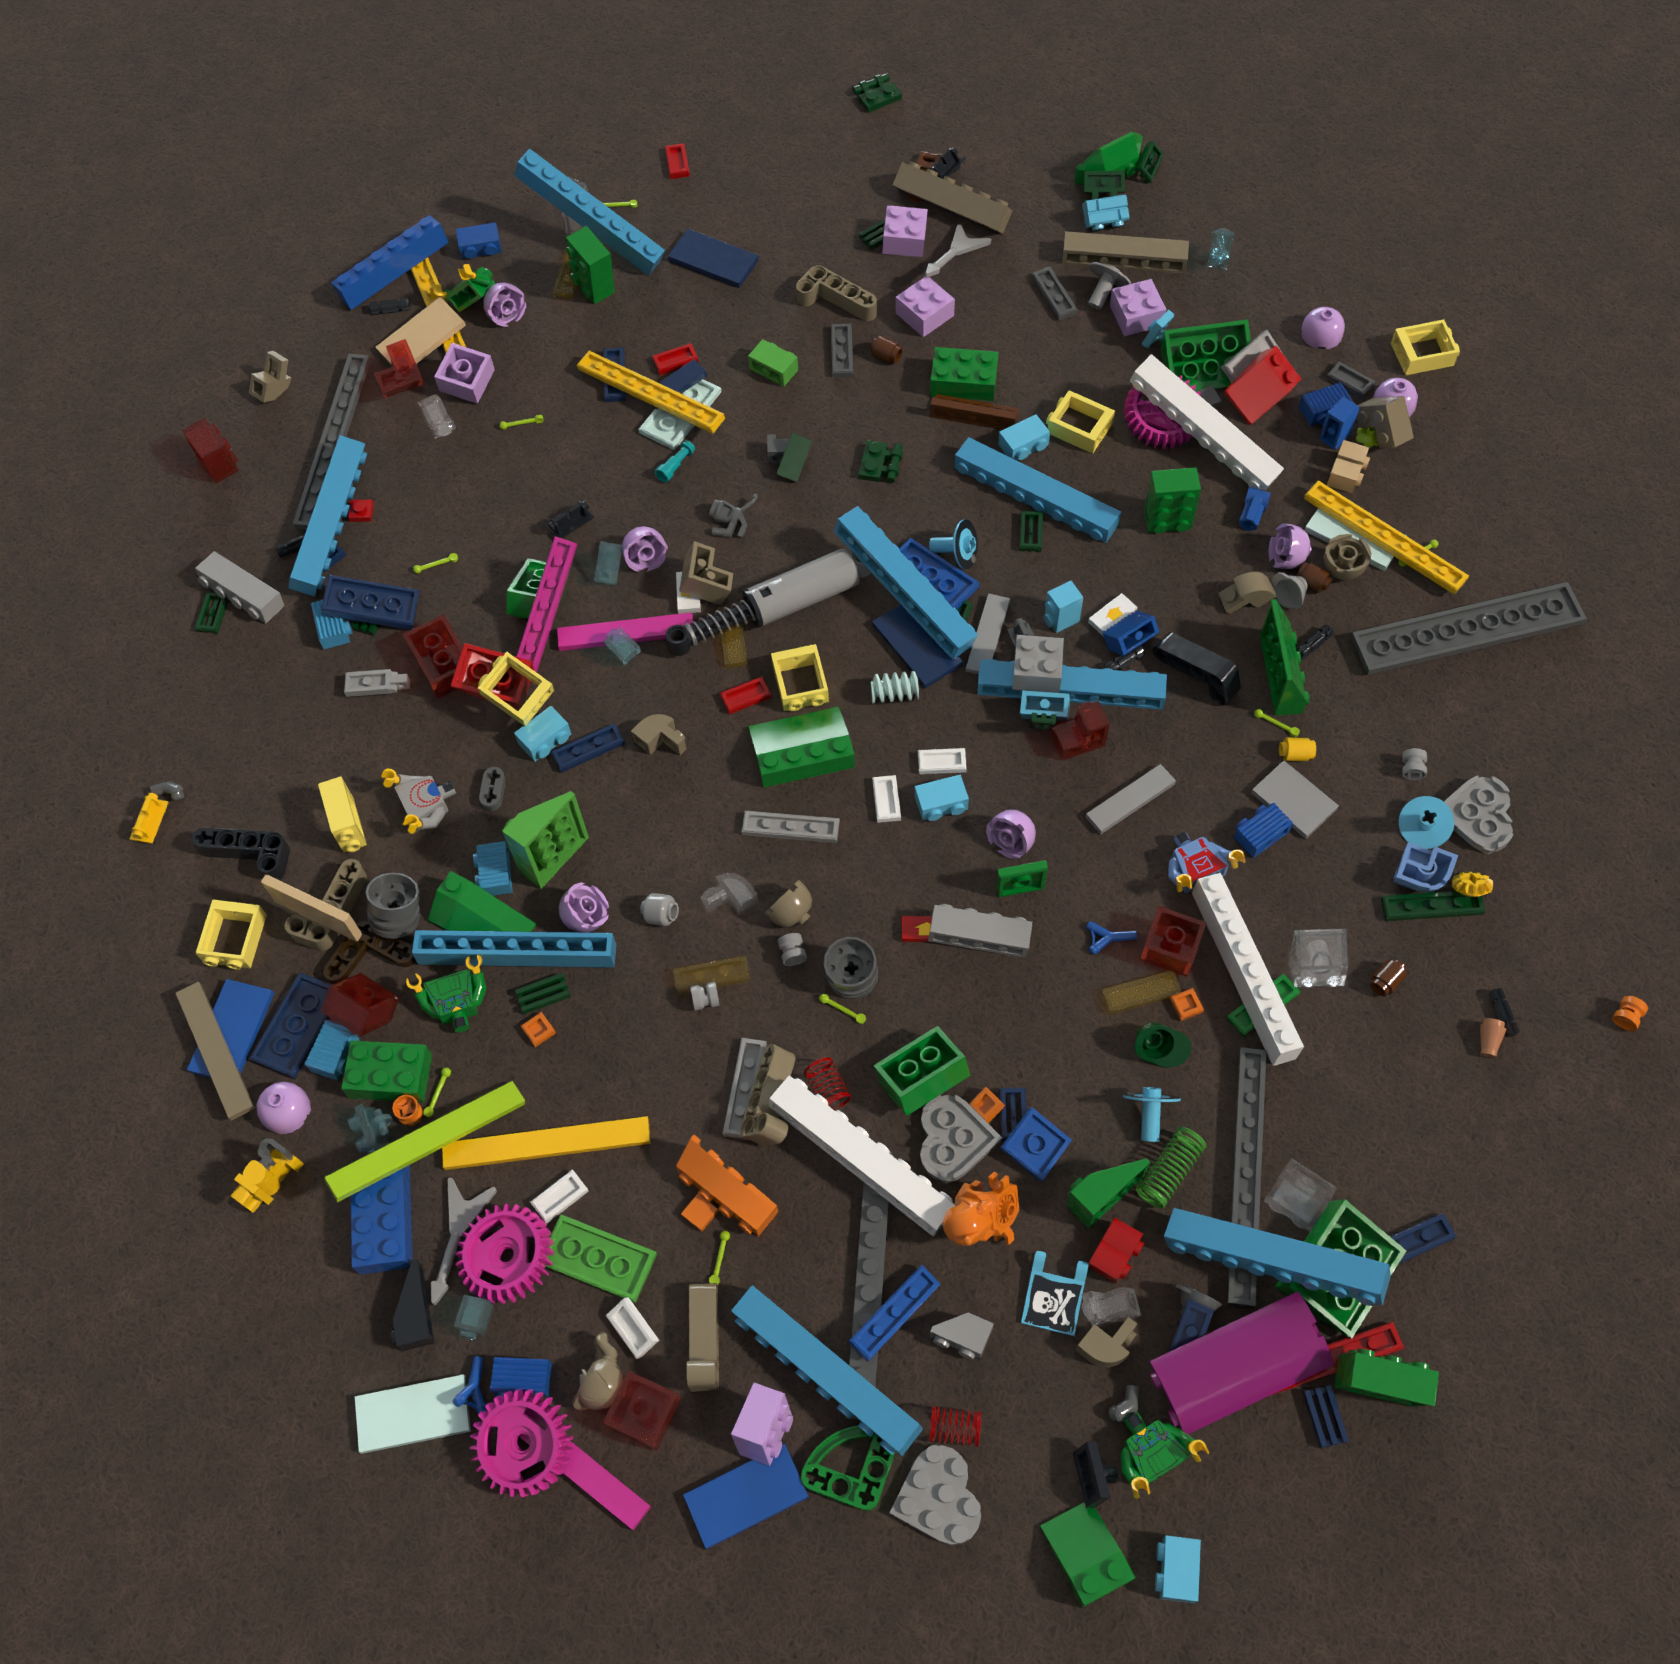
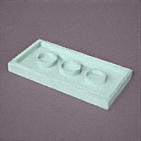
[638,379,721,451]
[1304,508,1406,571]
[355,1375,471,1454]

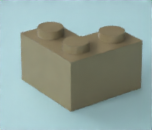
[1356,396,1414,448]
[679,541,733,605]

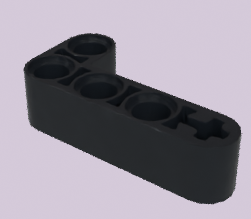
[1152,632,1241,706]
[191,828,290,880]

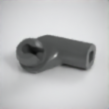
[150,781,184,801]
[1108,1385,1140,1422]

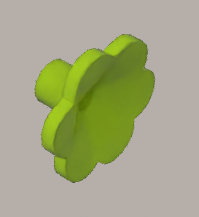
[1356,427,1379,448]

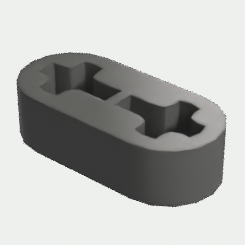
[479,767,506,811]

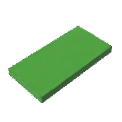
[545,1214,657,1303]

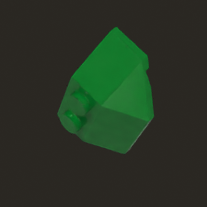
[1074,132,1143,185]

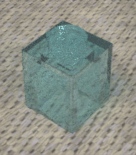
[604,626,641,666]
[454,1295,494,1340]

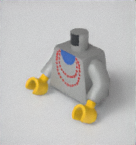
[381,769,456,834]

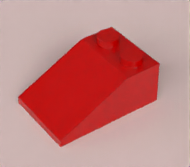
[1224,345,1301,425]
[451,643,534,711]

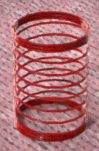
[804,1057,851,1110]
[929,1406,981,1447]

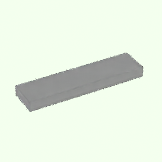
[966,593,1010,675]
[1086,764,1176,835]
[742,811,840,843]
[723,1038,767,1140]

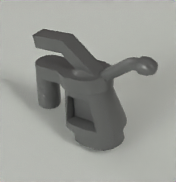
[709,494,758,539]

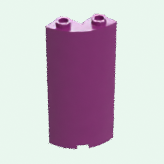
[1150,1292,1334,1434]

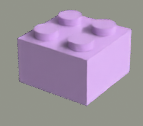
[882,205,928,257]
[896,277,955,337]
[1110,279,1167,336]
[434,343,495,404]
[731,1383,793,1466]

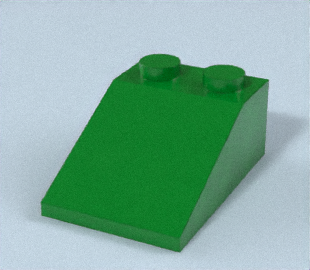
[507,559,570,618]
[1066,1158,1150,1229]
[1040,1502,1135,1608]

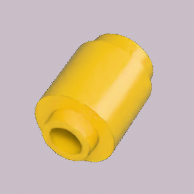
[1279,737,1316,762]

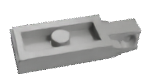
[344,669,411,697]

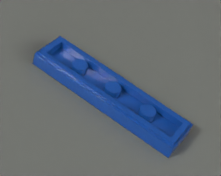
[848,1265,941,1362]

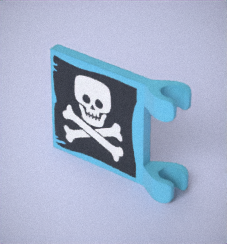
[1021,1251,1088,1336]

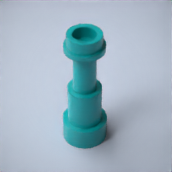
[654,440,695,483]

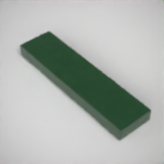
[1381,891,1486,921]

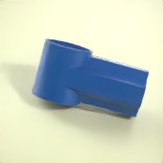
[1238,487,1271,531]

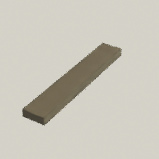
[176,981,255,1121]

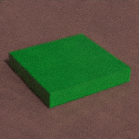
[995,860,1048,898]

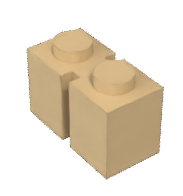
[1327,440,1370,493]

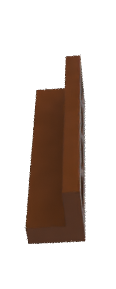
[930,394,1019,430]

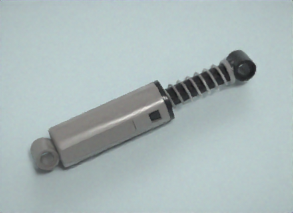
[666,548,871,656]

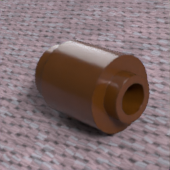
[870,335,903,363]
[1297,562,1332,593]
[1370,959,1407,997]

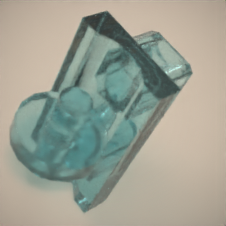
[1207,228,1235,269]
[594,541,623,585]
[348,1104,393,1153]

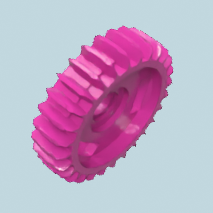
[1124,375,1201,450]
[455,1204,555,1305]
[469,1389,574,1498]

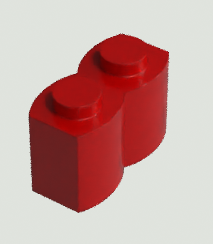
[1088,1218,1144,1284]

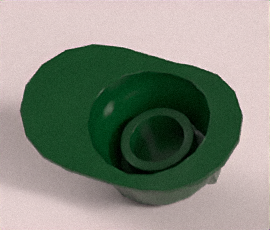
[1134,1022,1191,1068]

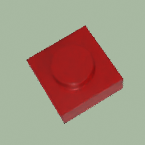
[348,499,374,522]

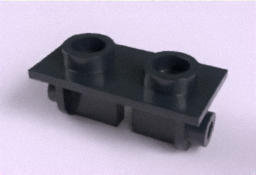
[930,148,966,179]
[546,501,594,538]

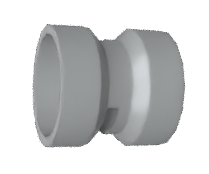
[1402,748,1427,780]
[778,933,807,966]
[691,982,720,1011]

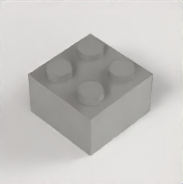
[1012,635,1064,693]

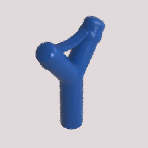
[1086,921,1137,955]
[452,1356,487,1414]

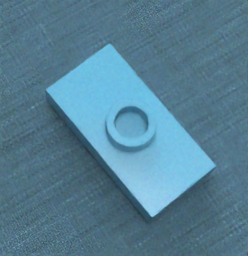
[1142,310,1174,348]

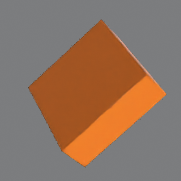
[1169,988,1204,1021]
[521,1012,556,1047]
[969,1087,1005,1123]
[681,1194,719,1232]

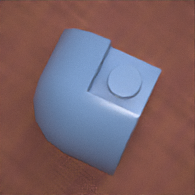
[1393,842,1458,893]

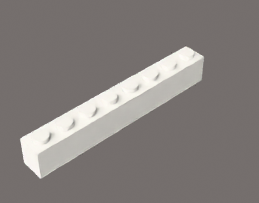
[1130,354,1284,491]
[1192,873,1304,1066]
[768,1075,956,1236]

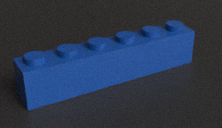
[331,215,449,310]

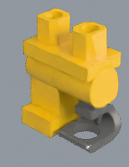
[230,1138,304,1213]

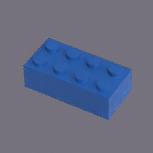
[351,1165,413,1275]

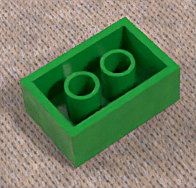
[566,226,615,304]
[930,347,999,401]
[1144,467,1201,533]
[874,1026,971,1116]
[341,1041,432,1103]
[1334,1348,1439,1407]

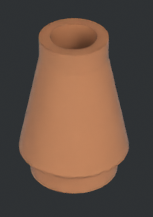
[1480,1018,1506,1058]

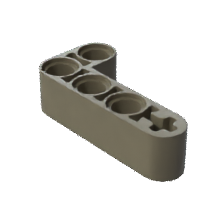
[796,266,877,321]
[284,859,367,951]
[740,1044,795,1146]
[687,1283,719,1392]

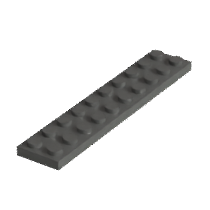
[1351,582,1587,675]

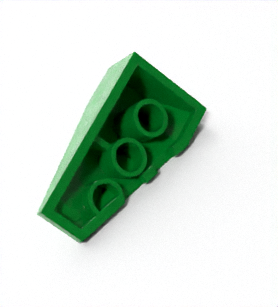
[428,871,536,932]

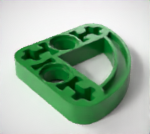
[801,1426,896,1511]

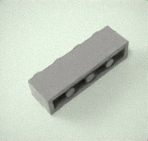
[195,551,284,623]
[928,904,1032,958]

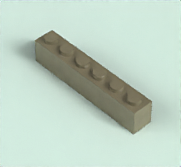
[893,161,1013,234]
[1062,231,1189,274]

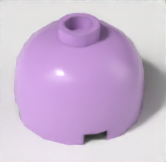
[483,282,526,327]
[1301,307,1345,349]
[1373,377,1418,417]
[1268,524,1311,569]
[622,526,667,572]
[986,810,1036,859]
[559,883,609,933]
[256,1081,311,1134]

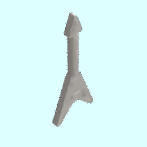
[925,224,991,277]
[431,1178,497,1305]

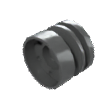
[366,873,420,939]
[824,937,878,1000]

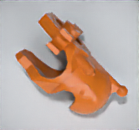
[942,1172,1019,1246]

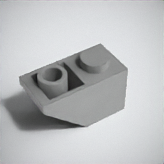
[930,1312,993,1360]

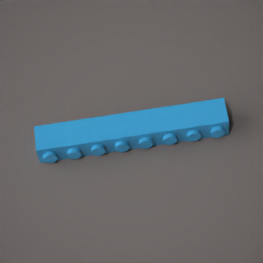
[514,148,665,276]
[288,435,367,597]
[954,437,1121,543]
[833,506,978,660]
[977,659,1167,710]
[412,930,616,967]
[1164,1208,1391,1306]
[731,1285,923,1456]

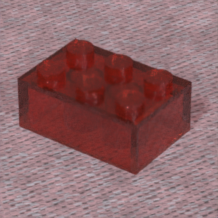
[403,614,463,699]

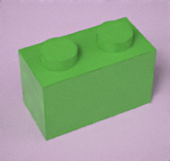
[748,339,798,387]

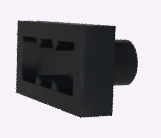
[1073,1442,1118,1508]

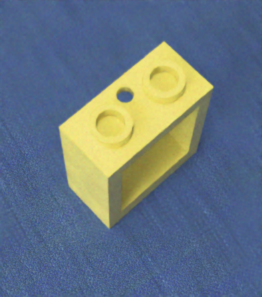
[1391,320,1460,375]
[1046,391,1115,454]
[771,644,829,711]
[478,652,554,727]
[318,776,367,853]
[196,900,267,970]

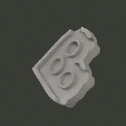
[1444,776,1513,854]
[920,1095,1002,1184]
[889,1445,981,1545]

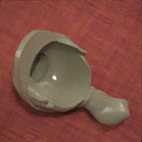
[572,1332,623,1410]

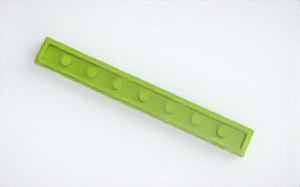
[325,1081,525,1203]

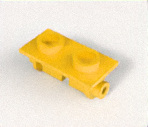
[130,793,169,844]

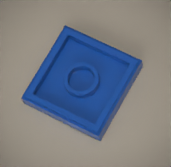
[1000,1107,1072,1182]

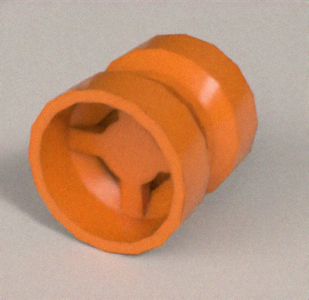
[1612,996,1648,1032]
[392,1095,423,1127]

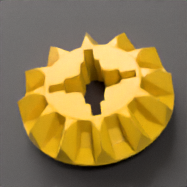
[1452,871,1493,897]

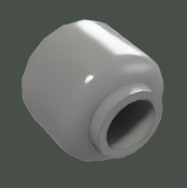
[640,893,679,926]

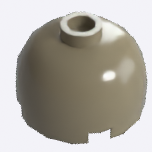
[1323,534,1371,581]
[764,880,812,927]

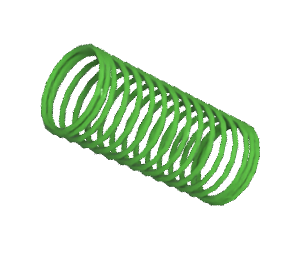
[1136,1127,1206,1209]

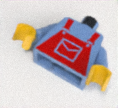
[1168,832,1246,893]

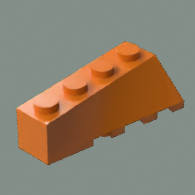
[676,1135,778,1237]

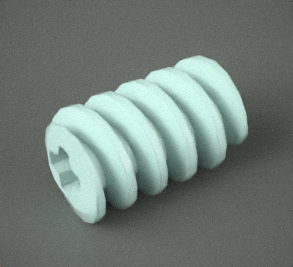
[871,671,919,704]

